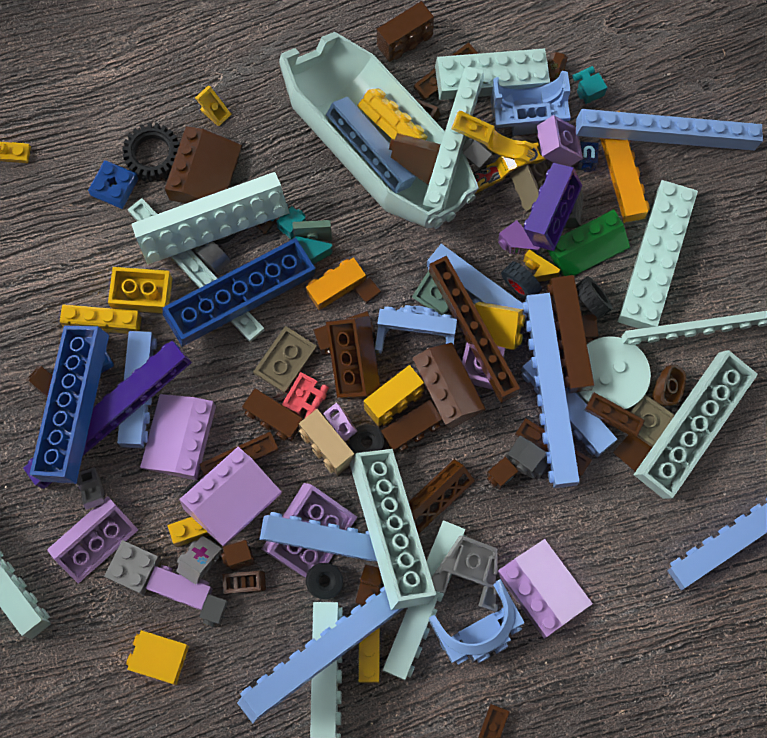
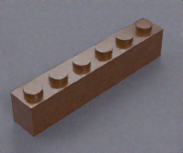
[547,275,594,393]

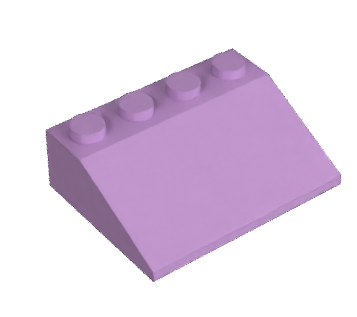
[140,394,216,481]
[179,447,282,547]
[261,483,357,578]
[498,539,593,639]

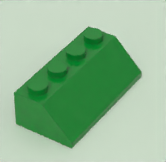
[547,209,630,277]

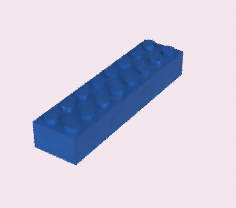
[163,238,315,347]
[29,326,109,484]

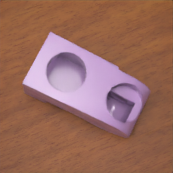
[323,403,357,441]

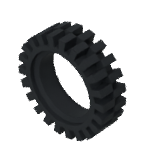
[122,123,180,182]

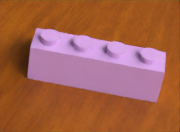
[47,496,138,584]

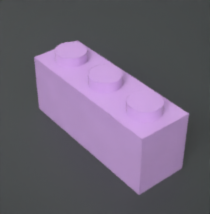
[146,565,213,611]

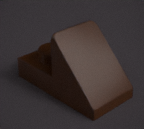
[355,564,382,606]

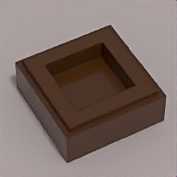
[354,277,381,304]

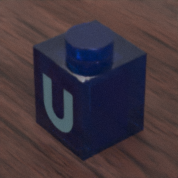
[577,142,599,172]

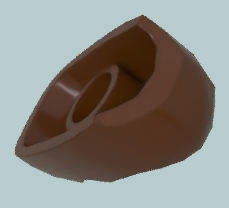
[653,364,686,406]

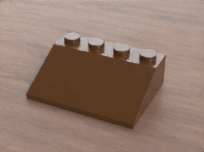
[165,126,242,203]

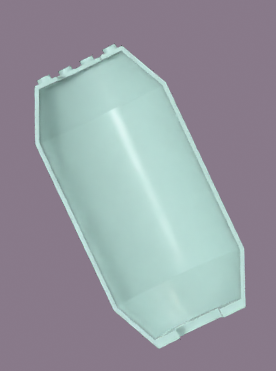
[279,32,479,229]

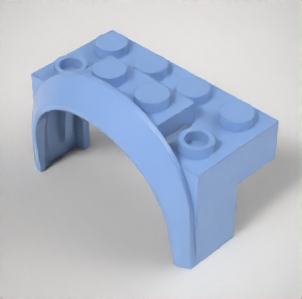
[375,305,457,354]

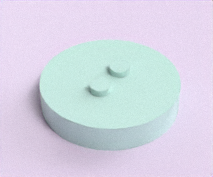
[577,336,651,411]

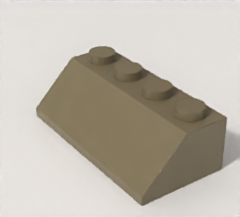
[509,136,549,212]

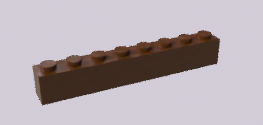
[429,256,520,403]

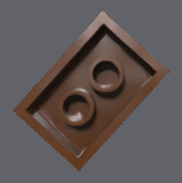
[377,1,434,62]

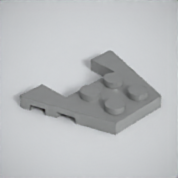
[431,536,498,612]

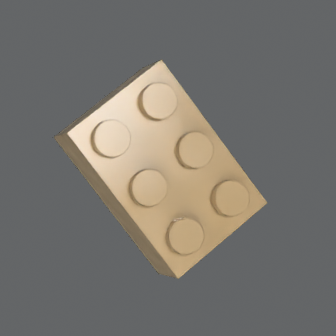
[299,409,355,476]

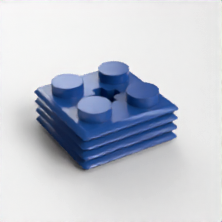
[88,160,138,209]

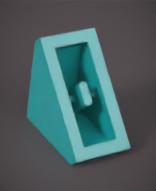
[295,236,333,265]

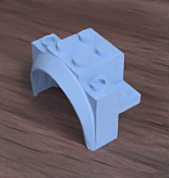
[491,71,570,136]
[429,579,525,664]

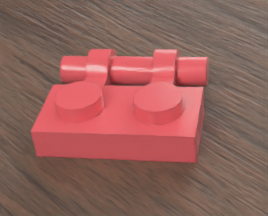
[282,372,329,418]

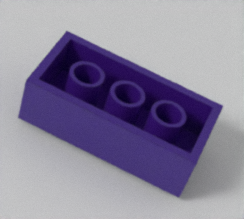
[524,163,583,251]

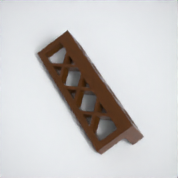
[409,459,475,534]

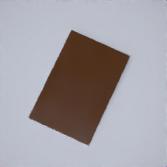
[613,435,652,472]

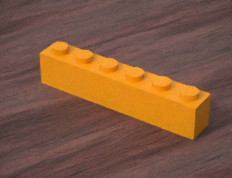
[600,111,650,223]

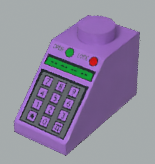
[498,220,541,255]

